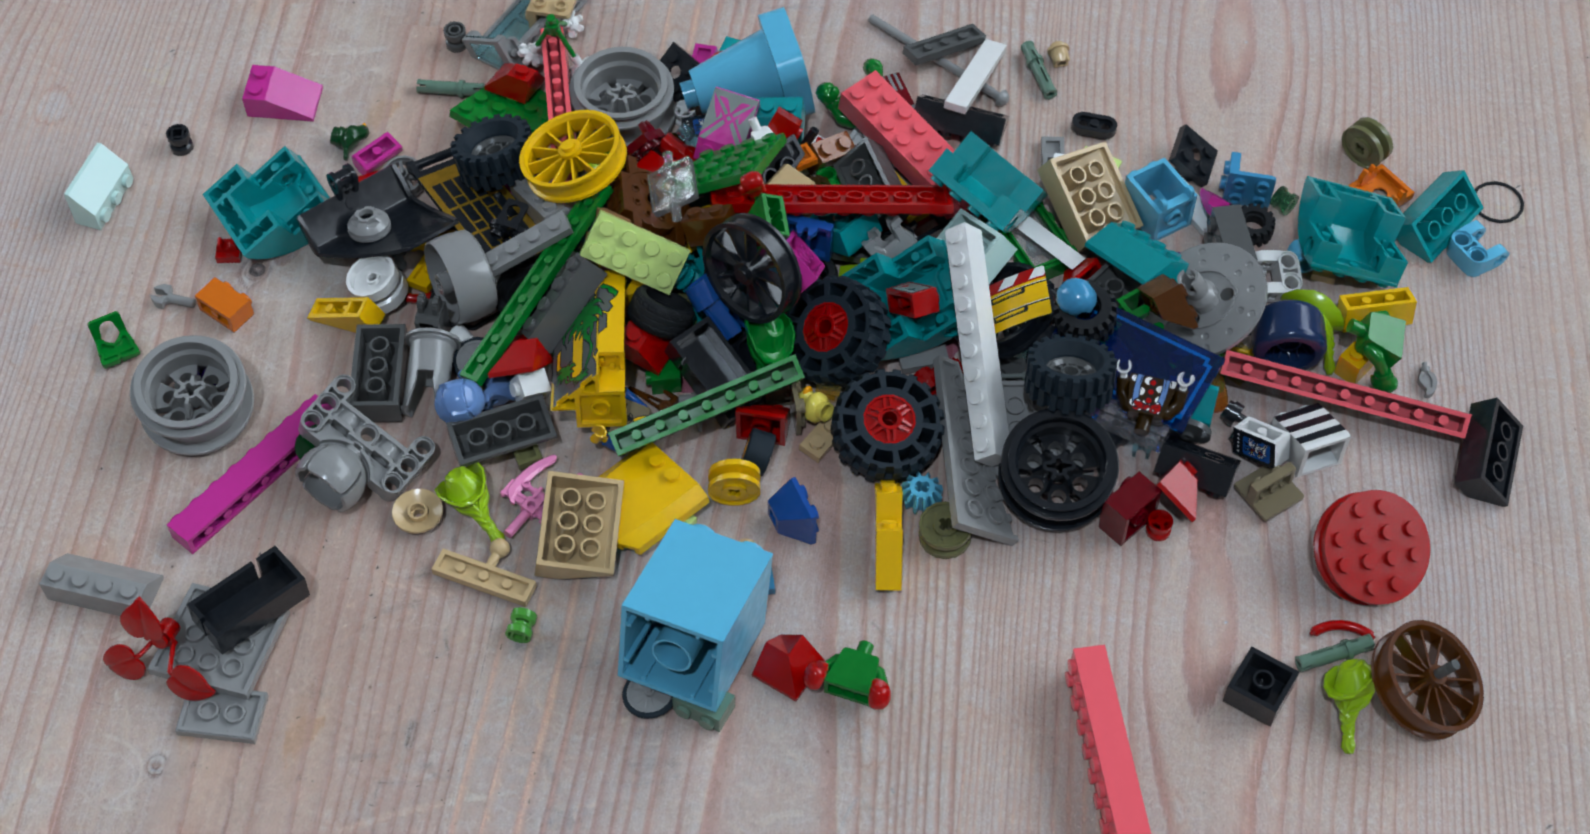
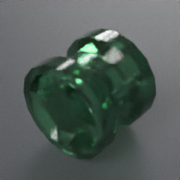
[1270,186,1299,215]

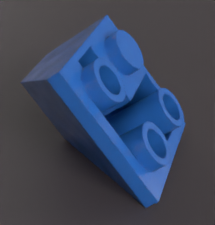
[768,477,819,545]

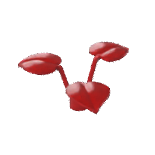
[103,596,216,701]

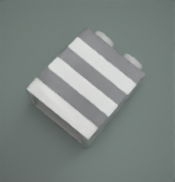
[1271,403,1351,478]

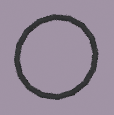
[1475,181,1524,223]

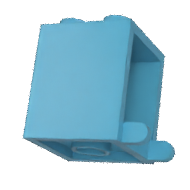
[1125,157,1197,241]

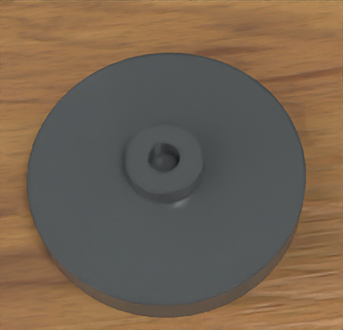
[1166,417,1212,444]

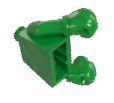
[815,58,883,130]
[1346,311,1406,393]

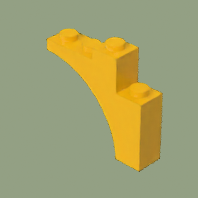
[875,480,903,591]

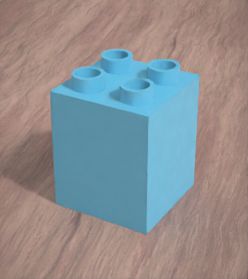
[618,519,773,712]

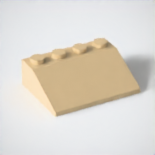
[1037,141,1144,253]
[534,471,624,579]

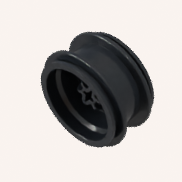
[998,409,1119,532]

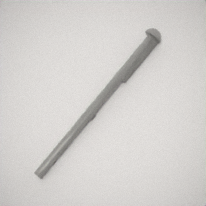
[868,14,1009,106]

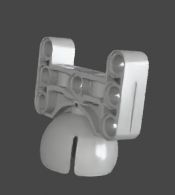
[295,374,435,512]

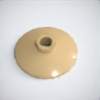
[392,489,443,534]

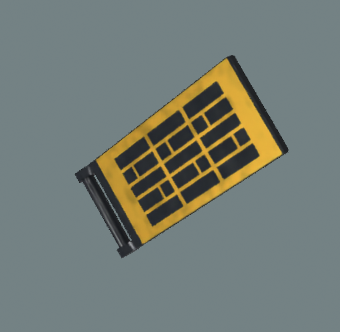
[405,147,543,274]

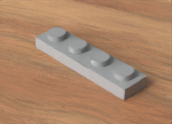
[485,210,574,277]

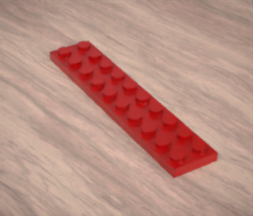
[709,184,954,216]

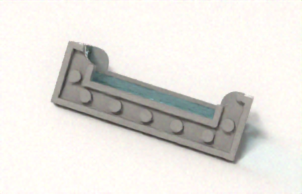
[462,0,588,70]

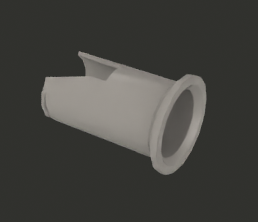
[401,328,461,419]

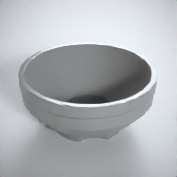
[347,206,391,243]

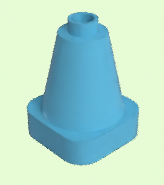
[680,7,815,116]

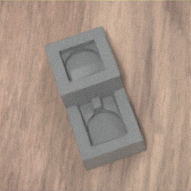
[1041,137,1066,165]

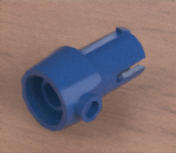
[684,273,745,340]

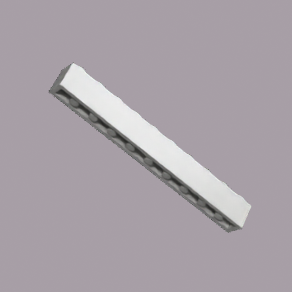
[945,222,1009,467]

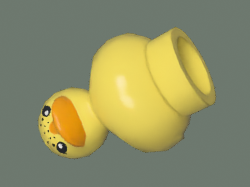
[798,386,834,423]

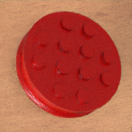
[1313,490,1430,605]

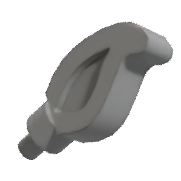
[1417,362,1437,398]

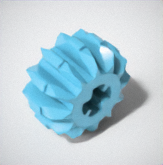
[901,471,943,514]

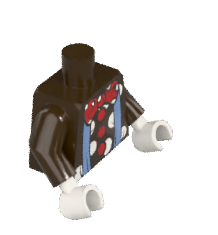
[1116,359,1195,436]

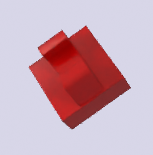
[215,237,242,263]

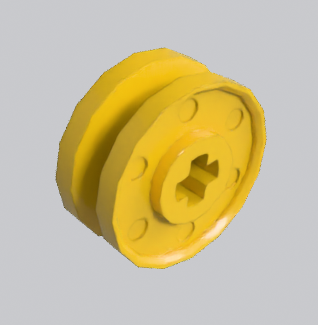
[708,459,760,506]

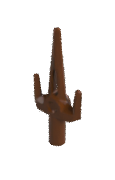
[628,386,679,414]

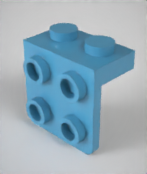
[1219,152,1276,208]

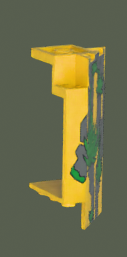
[550,262,629,428]

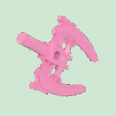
[500,455,583,538]

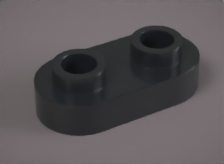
[1071,112,1117,139]

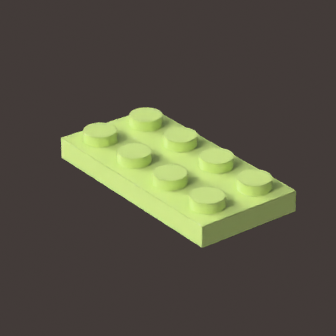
[580,209,690,295]

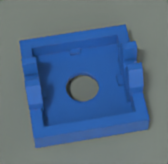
[786,213,834,262]

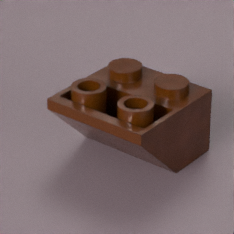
[1137,274,1199,329]

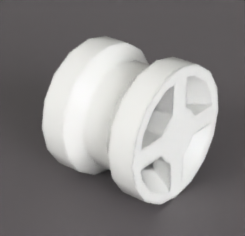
[673,100,696,128]

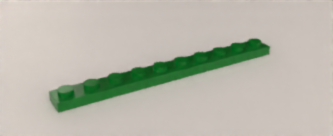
[459,185,614,387]

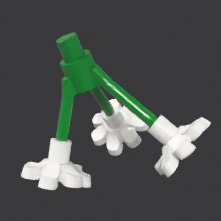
[517,10,590,78]

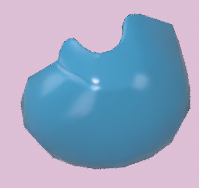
[1056,278,1097,316]

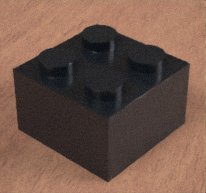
[1223,646,1300,727]

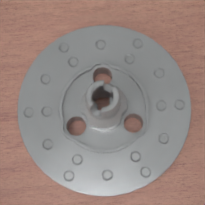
[1143,243,1268,359]

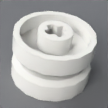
[346,256,408,314]

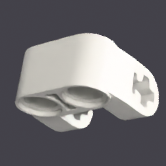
[1255,250,1303,302]

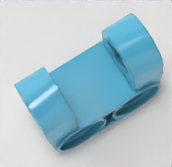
[1446,220,1510,277]

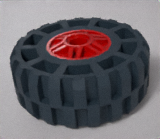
[785,275,891,389]
[830,369,945,483]

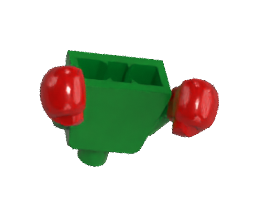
[738,171,790,253]
[803,640,891,710]

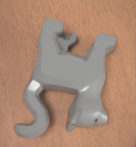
[861,215,918,258]

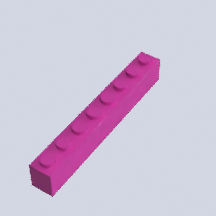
[167,394,333,554]

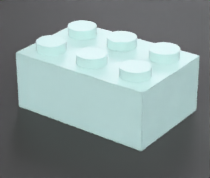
[937,208,1017,284]

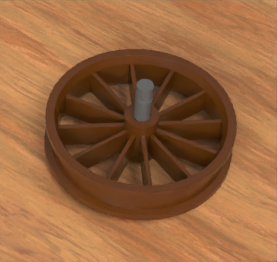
[1371,620,1484,741]

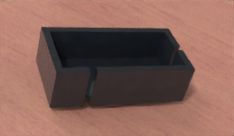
[664,316,766,429]
[187,546,310,655]

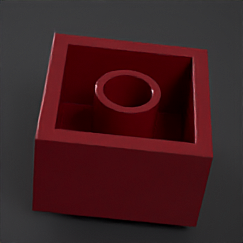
[1099,471,1162,546]

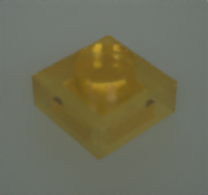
[815,383,844,401]

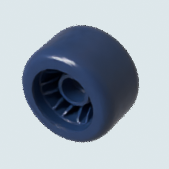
[1251,300,1327,370]

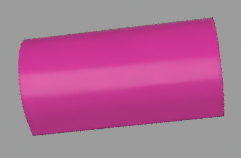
[352,131,403,175]

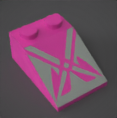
[693,86,760,159]

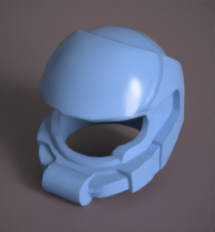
[434,379,485,423]

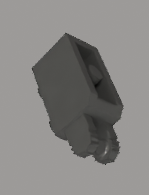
[414,293,451,332]

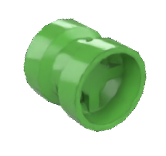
[505,607,537,643]

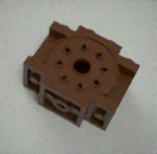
[602,155,691,247]

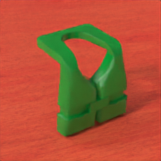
[88,311,141,369]

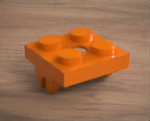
[1349,163,1415,207]

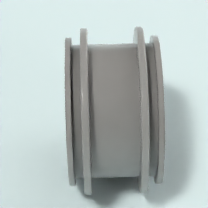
[569,47,675,147]
[130,335,254,456]

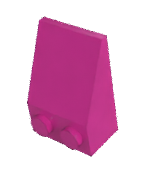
[242,65,323,122]

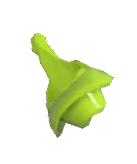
[1280,289,1344,375]
[434,462,505,542]
[1323,659,1376,754]

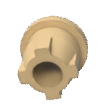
[1047,41,1070,68]

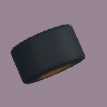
[741,428,776,476]

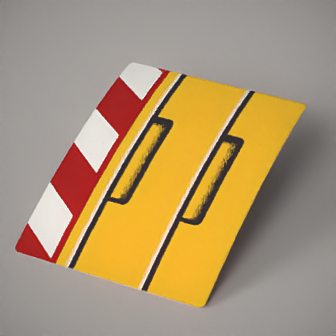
[989,266,1052,334]

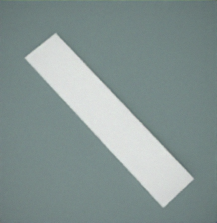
[1016,216,1086,270]

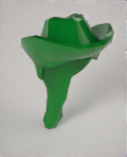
[744,313,795,370]

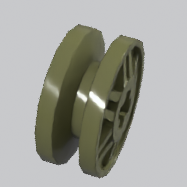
[1341,117,1393,169]
[918,501,972,559]

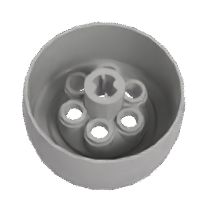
[424,230,498,325]

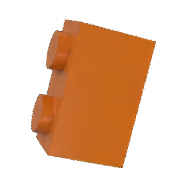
[195,277,254,333]

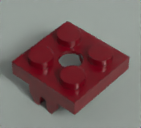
[627,120,665,163]

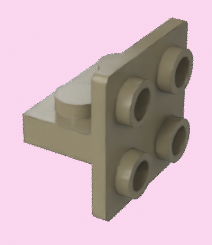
[1234,462,1304,522]

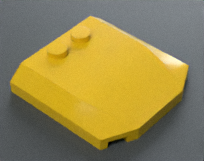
[598,443,710,555]

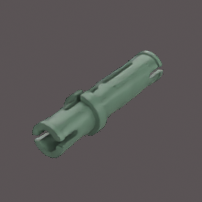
[1020,41,1058,100]
[416,79,485,98]
[1295,634,1375,673]

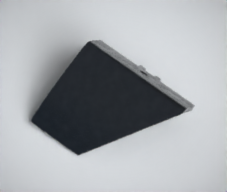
[296,163,459,258]

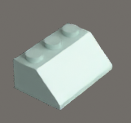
[64,142,133,230]

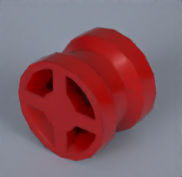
[1146,509,1173,542]

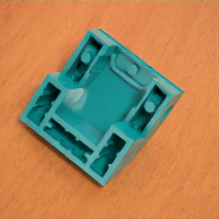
[928,131,1048,233]
[202,146,330,259]
[1298,176,1408,288]
[841,235,958,361]

